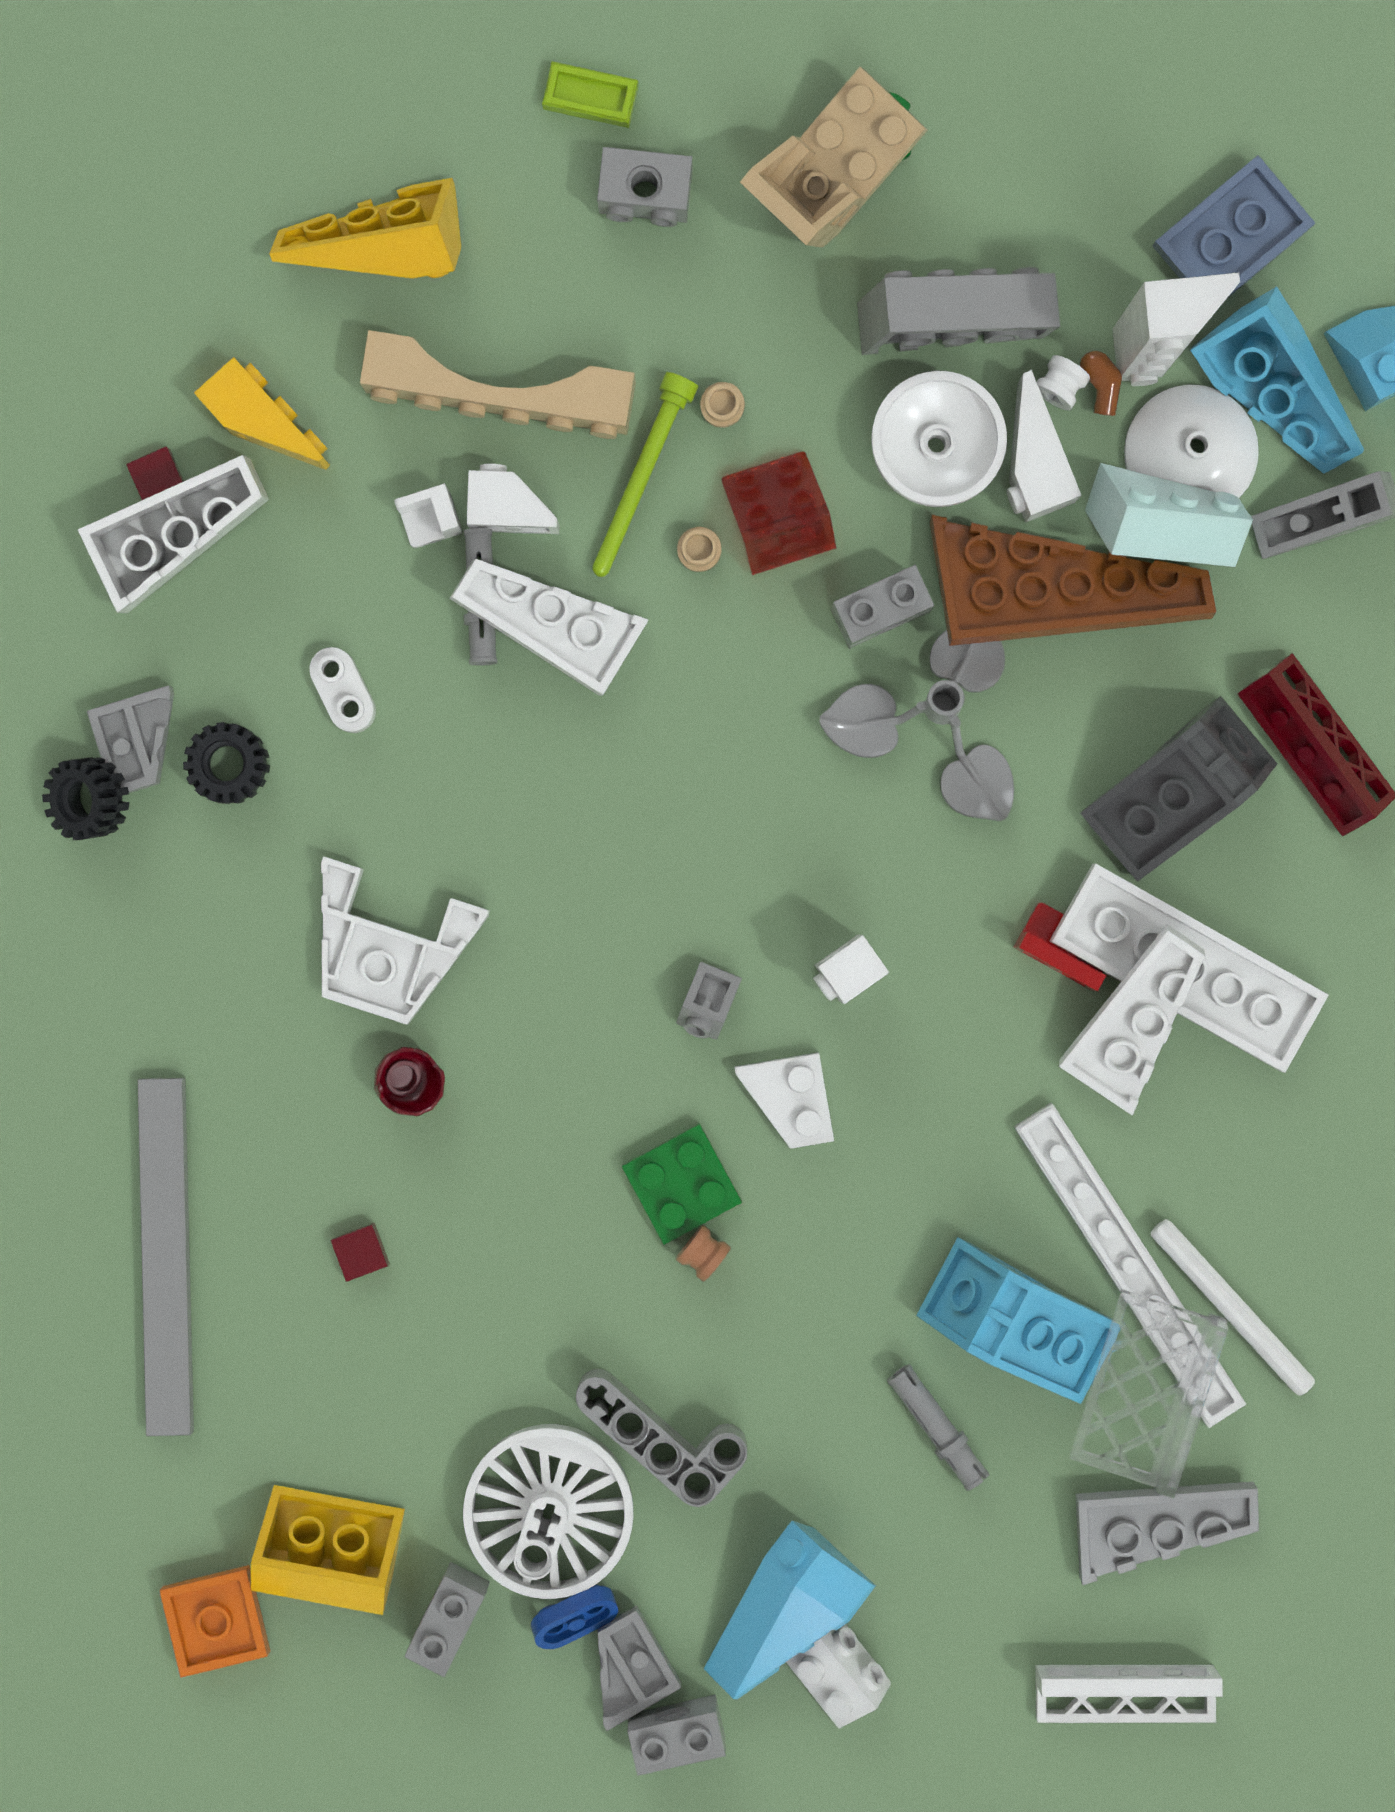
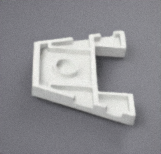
[321,856,490,1025]

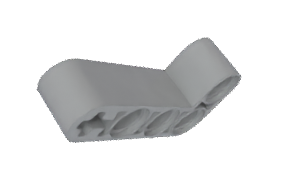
[576,1369,747,1507]

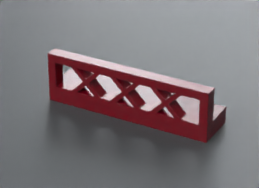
[1237,653,1395,837]

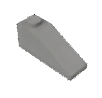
[1251,471,1395,559]

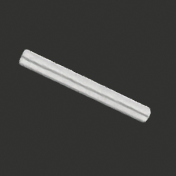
[1151,1219,1315,1396]

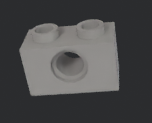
[597,147,693,227]
[831,564,934,649]
[404,1562,490,1677]
[627,1695,726,1776]

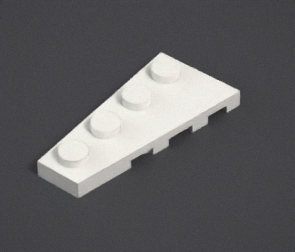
[449,559,648,696]
[1059,924,1205,1115]

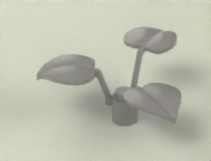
[819,630,1014,821]

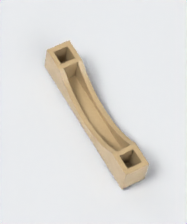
[360,330,636,439]

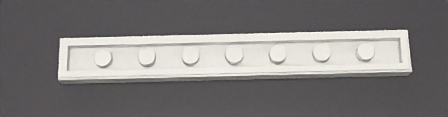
[1014,1103,1246,1428]

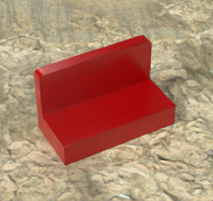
[1013,902,1106,991]

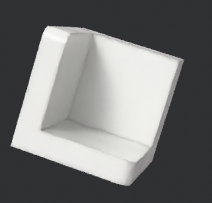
[394,483,463,548]

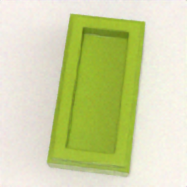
[542,61,639,128]

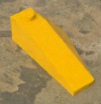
[269,178,462,279]

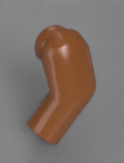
[1080,351,1122,416]

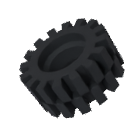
[183,722,270,804]
[42,757,130,840]

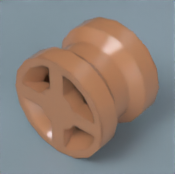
[675,1225,731,1282]

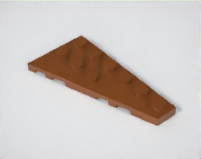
[929,515,1216,646]

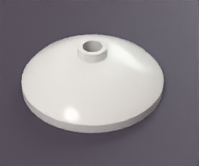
[871,371,1007,507]
[1124,385,1259,498]

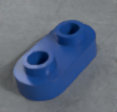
[531,1585,618,1649]

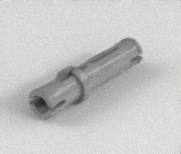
[464,528,497,665]
[887,1364,989,1491]

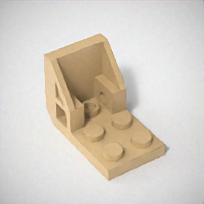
[740,67,928,248]

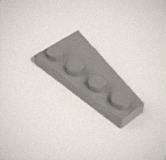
[1075,1481,1259,1585]

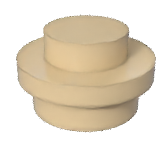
[700,382,745,428]
[677,527,721,572]

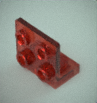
[721,451,836,575]

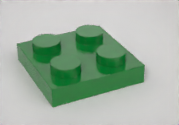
[622,1123,742,1245]

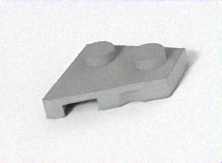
[87,685,174,793]
[598,1605,682,1731]

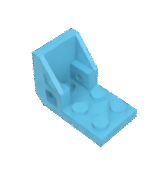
[916,1237,1123,1404]

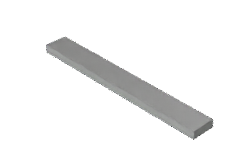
[138,1077,194,1436]

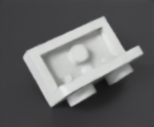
[786,1624,891,1729]

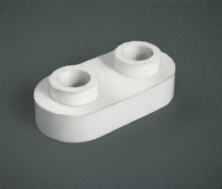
[310,647,376,733]

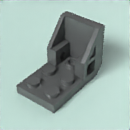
[1080,696,1278,882]

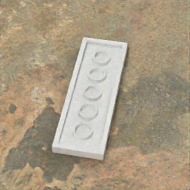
[1049,864,1329,1073]

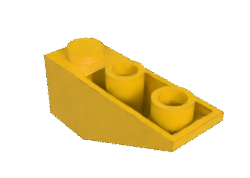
[194,357,330,470]

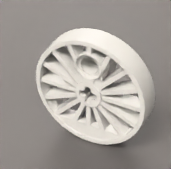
[463,1424,633,1599]

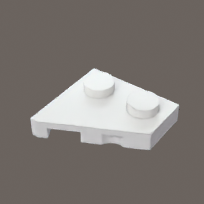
[735,1052,834,1149]

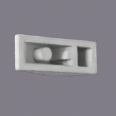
[1007,370,1081,523]

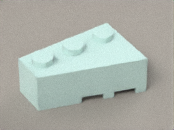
[1085,463,1253,567]

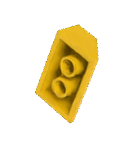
[251,1485,405,1615]

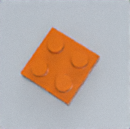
[160,1565,271,1678]

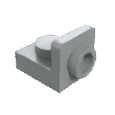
[676,962,742,1039]

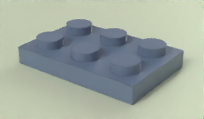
[1152,155,1315,298]

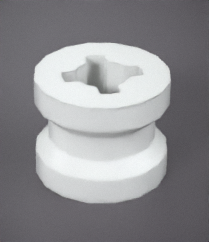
[1037,355,1090,410]

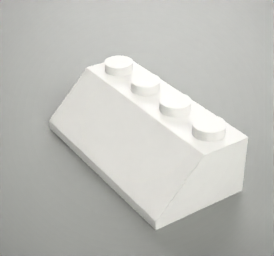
[1113,273,1240,386]

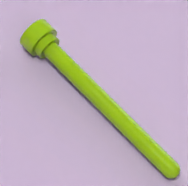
[592,372,698,577]

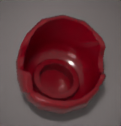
[374,1047,445,1117]

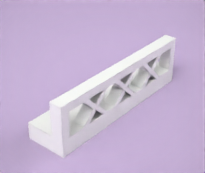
[1036,1665,1223,1723]

